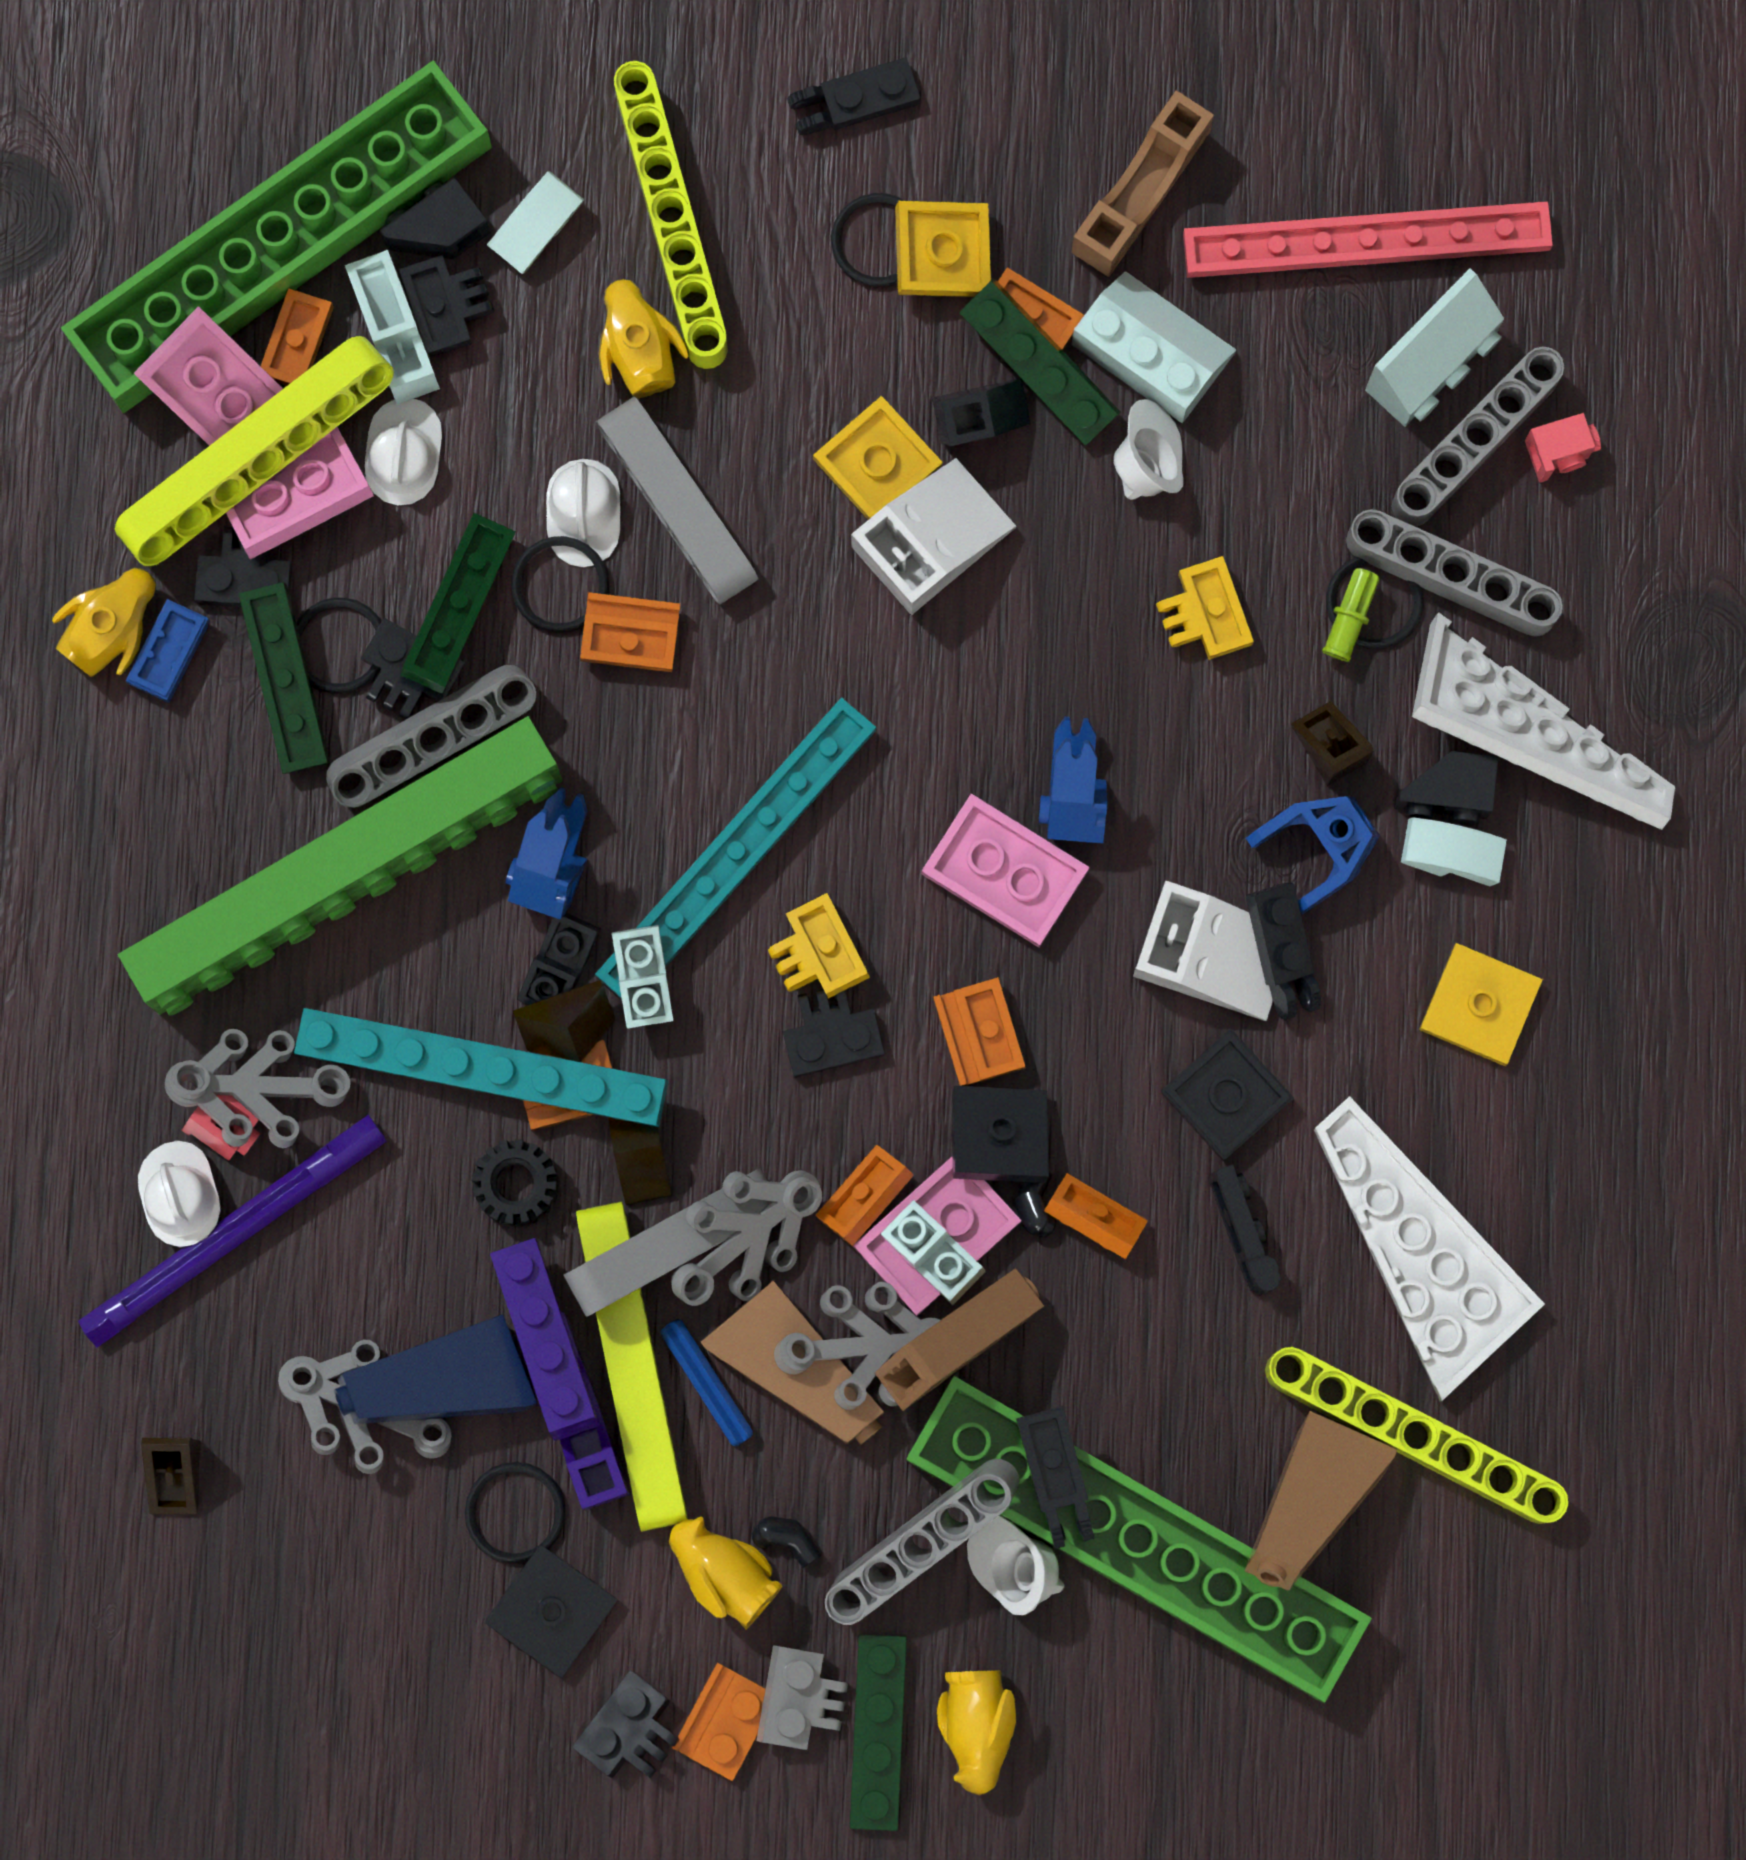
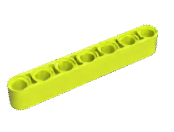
[614,61,728,369]
[115,336,394,566]
[576,1201,688,1532]
[1265,1347,1568,1524]

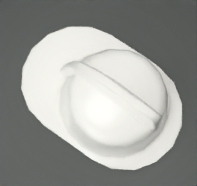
[365,399,442,506]
[1114,399,1183,500]
[546,459,620,568]
[138,1141,221,1247]
[967,1516,1064,1615]

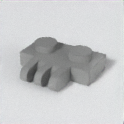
[756,1645,848,1750]

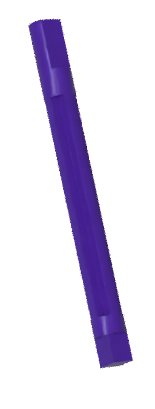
[78,1115,387,1348]

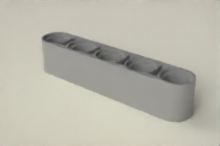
[1392,346,1564,527]
[596,397,759,605]
[1346,509,1563,637]
[326,665,536,808]
[563,1168,773,1317]
[825,1459,1019,1625]

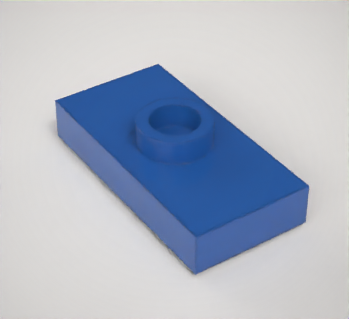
[126,599,211,703]

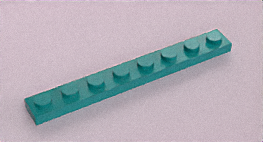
[595,697,876,999]
[294,1008,669,1127]

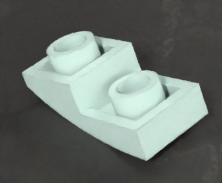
[487,171,584,274]
[1401,817,1507,887]
[612,925,673,1028]
[881,1200,986,1305]

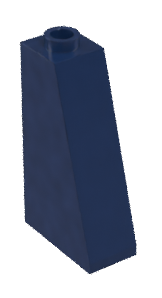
[334,1314,537,1424]

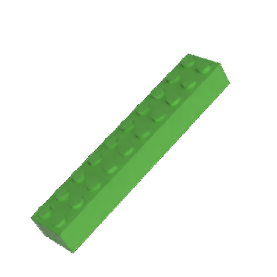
[61,60,492,414]
[117,716,563,1016]
[906,1376,1372,1703]

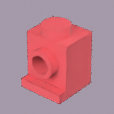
[1525,413,1601,483]
[182,1095,261,1161]

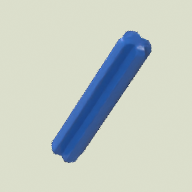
[660,1319,753,1447]

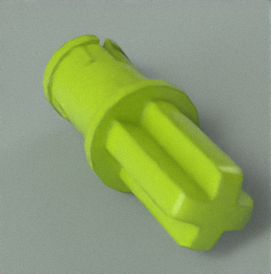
[1322,568,1379,662]

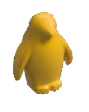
[598,279,689,399]
[52,567,156,677]
[669,1516,782,1629]
[937,1670,1016,1795]

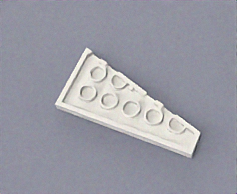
[1412,612,1675,830]
[1314,1096,1545,1401]

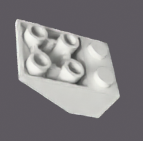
[851,458,1016,615]
[1133,881,1273,1021]

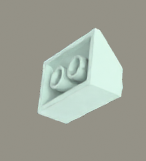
[1365,268,1504,427]
[1071,271,1236,424]

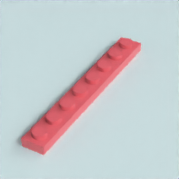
[1183,201,1553,278]

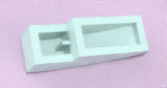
[345,250,440,405]

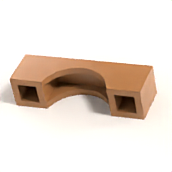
[1071,90,1214,277]

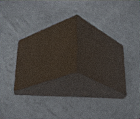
[1291,701,1374,786]
[513,980,615,1063]
[608,1117,672,1205]
[141,1438,200,1514]

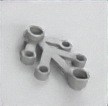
[165,1029,350,1148]
[671,1170,822,1306]
[774,1282,940,1410]
[278,1340,451,1474]

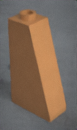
[875,1268,1044,1411]
[701,1281,884,1445]
[1245,1411,1397,1591]

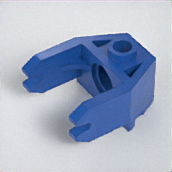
[1039,716,1107,843]
[506,787,588,920]
[1246,796,1380,915]

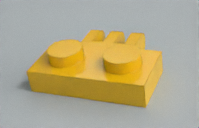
[1156,556,1254,660]
[768,893,870,998]

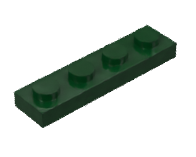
[959,279,1121,446]
[400,513,516,694]
[238,582,330,774]
[850,1634,907,1831]

